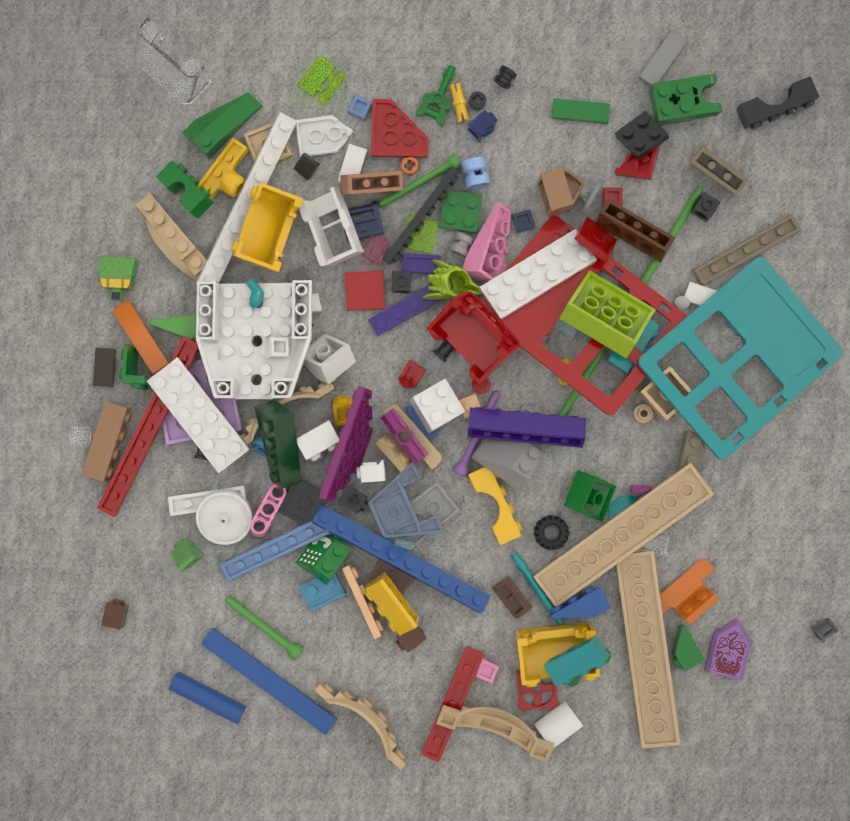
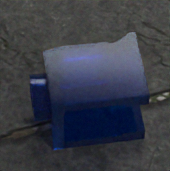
[467,110,498,143]

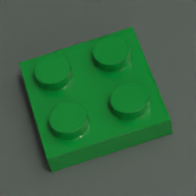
[439,190,483,234]

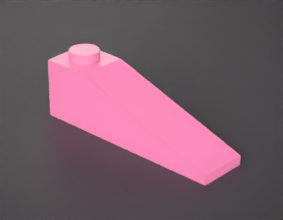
[462,202,511,284]

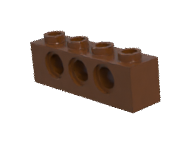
[596,199,675,263]

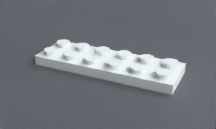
[479,229,597,320]
[147,357,250,473]

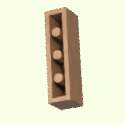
[81,401,132,482]

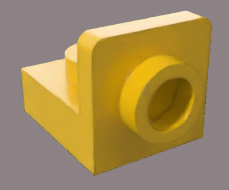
[333,395,352,427]

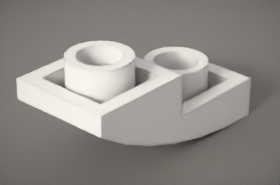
[337,144,367,184]

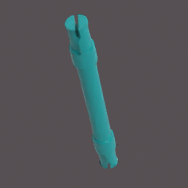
[510,551,565,626]

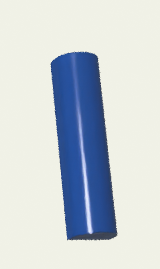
[168,671,247,725]

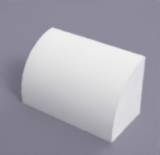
[534,701,583,748]

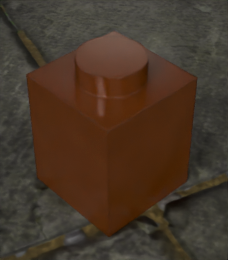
[101,599,129,630]
[396,626,426,652]

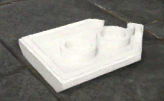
[295,115,354,157]

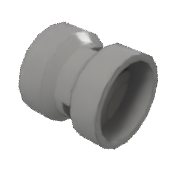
[449,232,473,257]

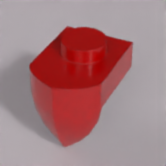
[398,360,426,389]

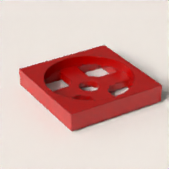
[516,670,558,710]

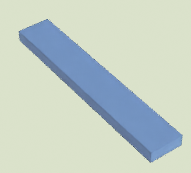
[220,520,330,582]

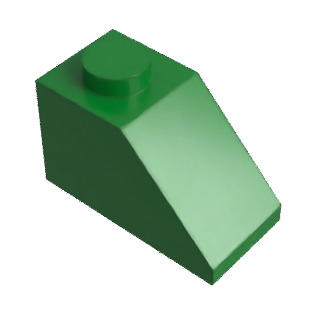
[672,624,705,672]

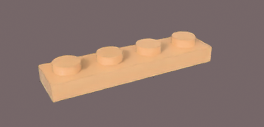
[342,564,384,639]

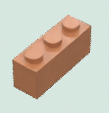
[340,171,403,195]

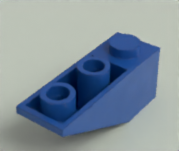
[546,586,611,618]

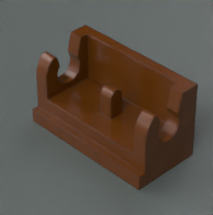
[492,575,533,619]

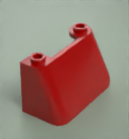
[426,291,521,385]

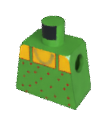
[98,256,139,301]

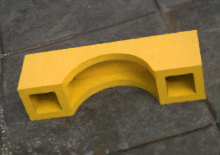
[468,467,522,545]

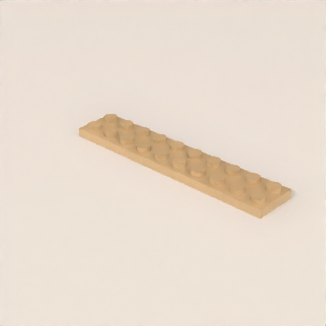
[533,462,714,606]
[616,550,681,748]

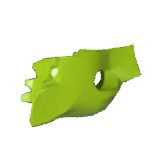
[422,259,481,300]

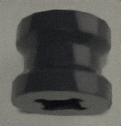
[493,65,517,89]

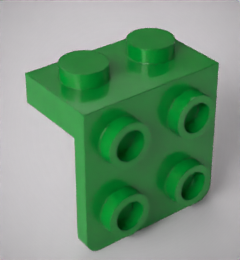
[119,344,151,390]

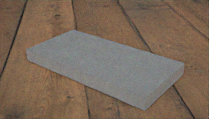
[377,481,461,552]

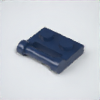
[344,200,384,242]

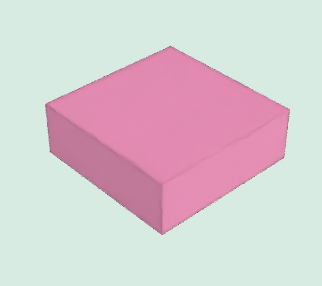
[475,658,500,684]

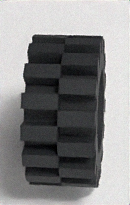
[534,515,570,550]

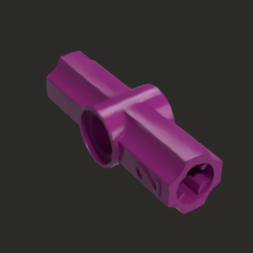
[381,408,428,464]

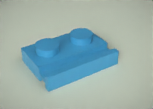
[299,573,346,612]

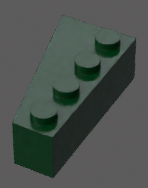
[254,399,302,489]

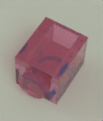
[363,234,390,266]

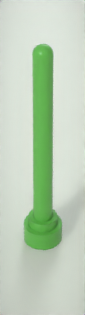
[378,154,462,207]
[225,596,304,660]

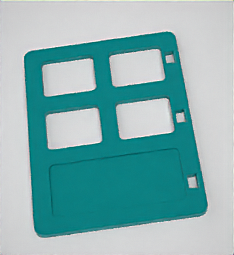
[638,257,842,460]

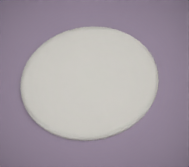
[675,296,690,309]

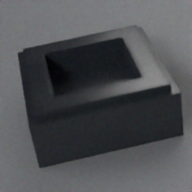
[293,153,320,180]

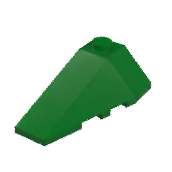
[182,92,262,160]

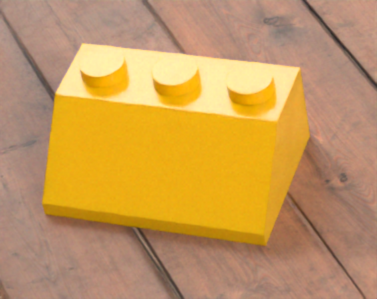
[365,572,419,635]

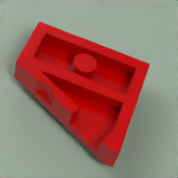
[615,145,660,180]

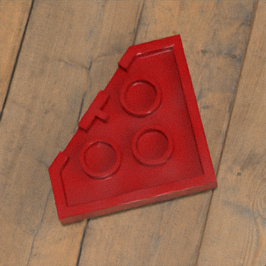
[371,99,428,158]

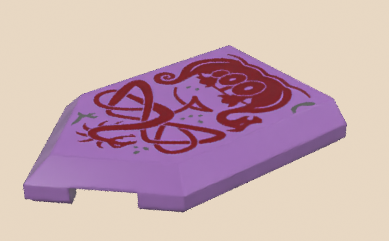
[704,619,751,680]

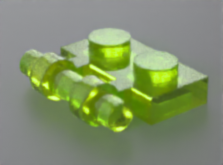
[297,55,346,105]

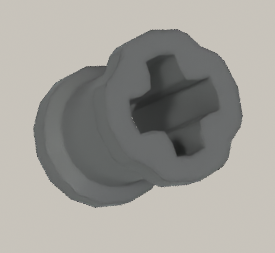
[812,617,838,643]

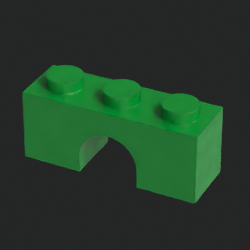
[156,160,214,219]

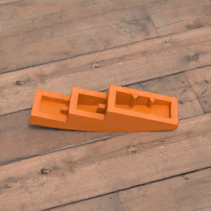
[113,300,169,375]

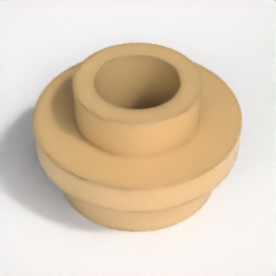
[634,404,653,423]

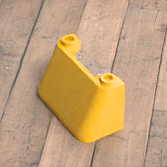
[231,182,304,273]
[515,622,600,687]

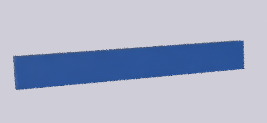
[201,628,337,735]

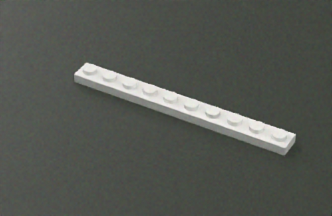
[196,112,297,284]

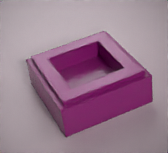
[629,485,652,493]

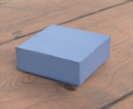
[347,95,372,121]

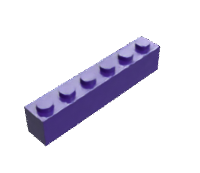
[467,407,586,448]

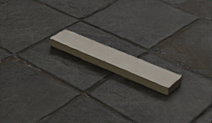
[692,214,801,286]

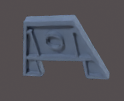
[368,462,445,538]

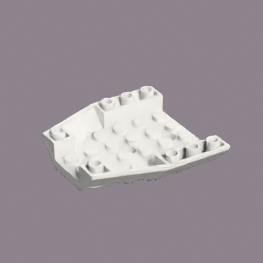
[196,280,312,400]

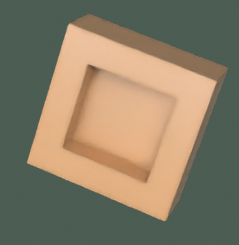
[459,394,481,419]

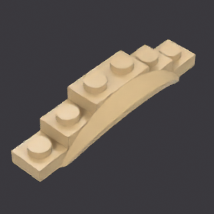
[136,193,224,283]
[240,382,336,446]
[315,682,406,770]
[436,705,554,762]

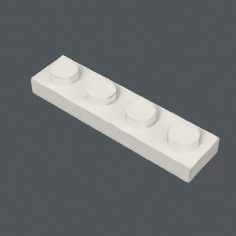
[168,486,247,516]

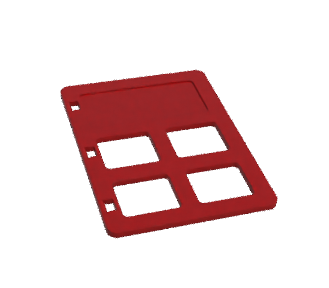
[481,216,687,415]

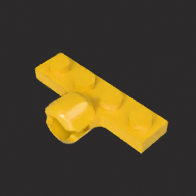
[198,138,249,200]

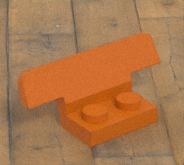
[660,559,719,625]

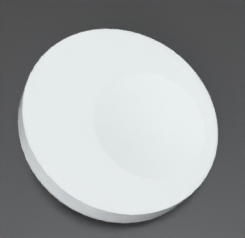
[196,490,253,545]

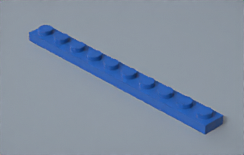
[311,505,490,614]

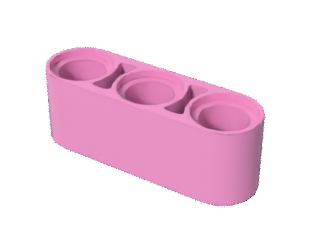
[250,484,286,537]

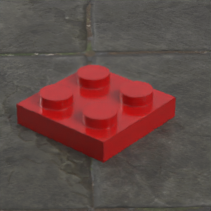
[574,217,617,262]

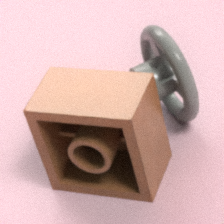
[538,167,603,218]

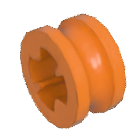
[401,157,418,176]

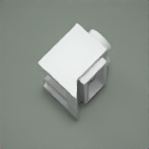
[357,459,386,483]

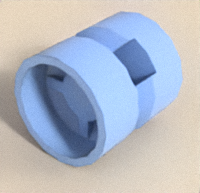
[461,157,490,190]

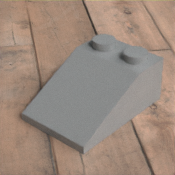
[472,439,544,491]

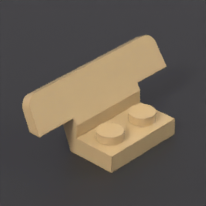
[375,405,442,472]

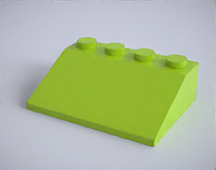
[559,270,656,358]

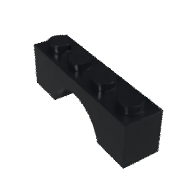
[736,76,819,130]

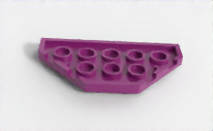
[319,386,373,502]

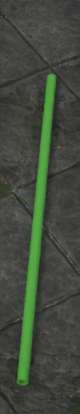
[558,186,704,416]

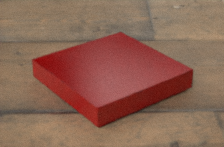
[345,270,385,311]

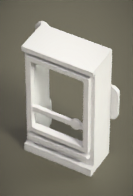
[299,187,364,266]

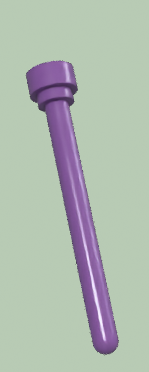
[453,391,499,477]

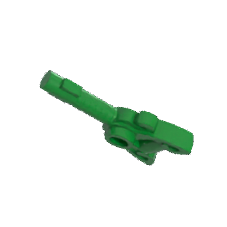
[416,65,456,126]

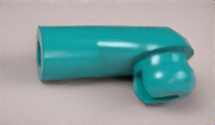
[246,278,264,308]

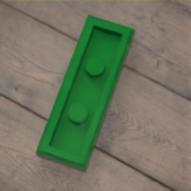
[551,98,610,124]

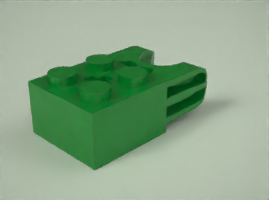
[649,74,722,126]

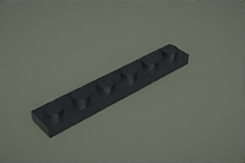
[383,166,459,264]

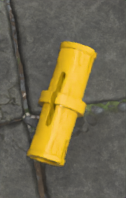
[449,83,470,124]

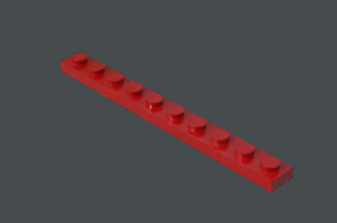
[97,336,199,517]

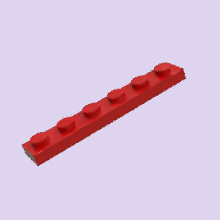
[421,646,484,762]

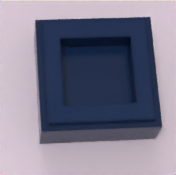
[511,209,535,234]

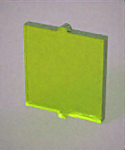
[404,214,439,254]

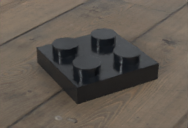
[615,111,669,161]
[278,481,327,524]

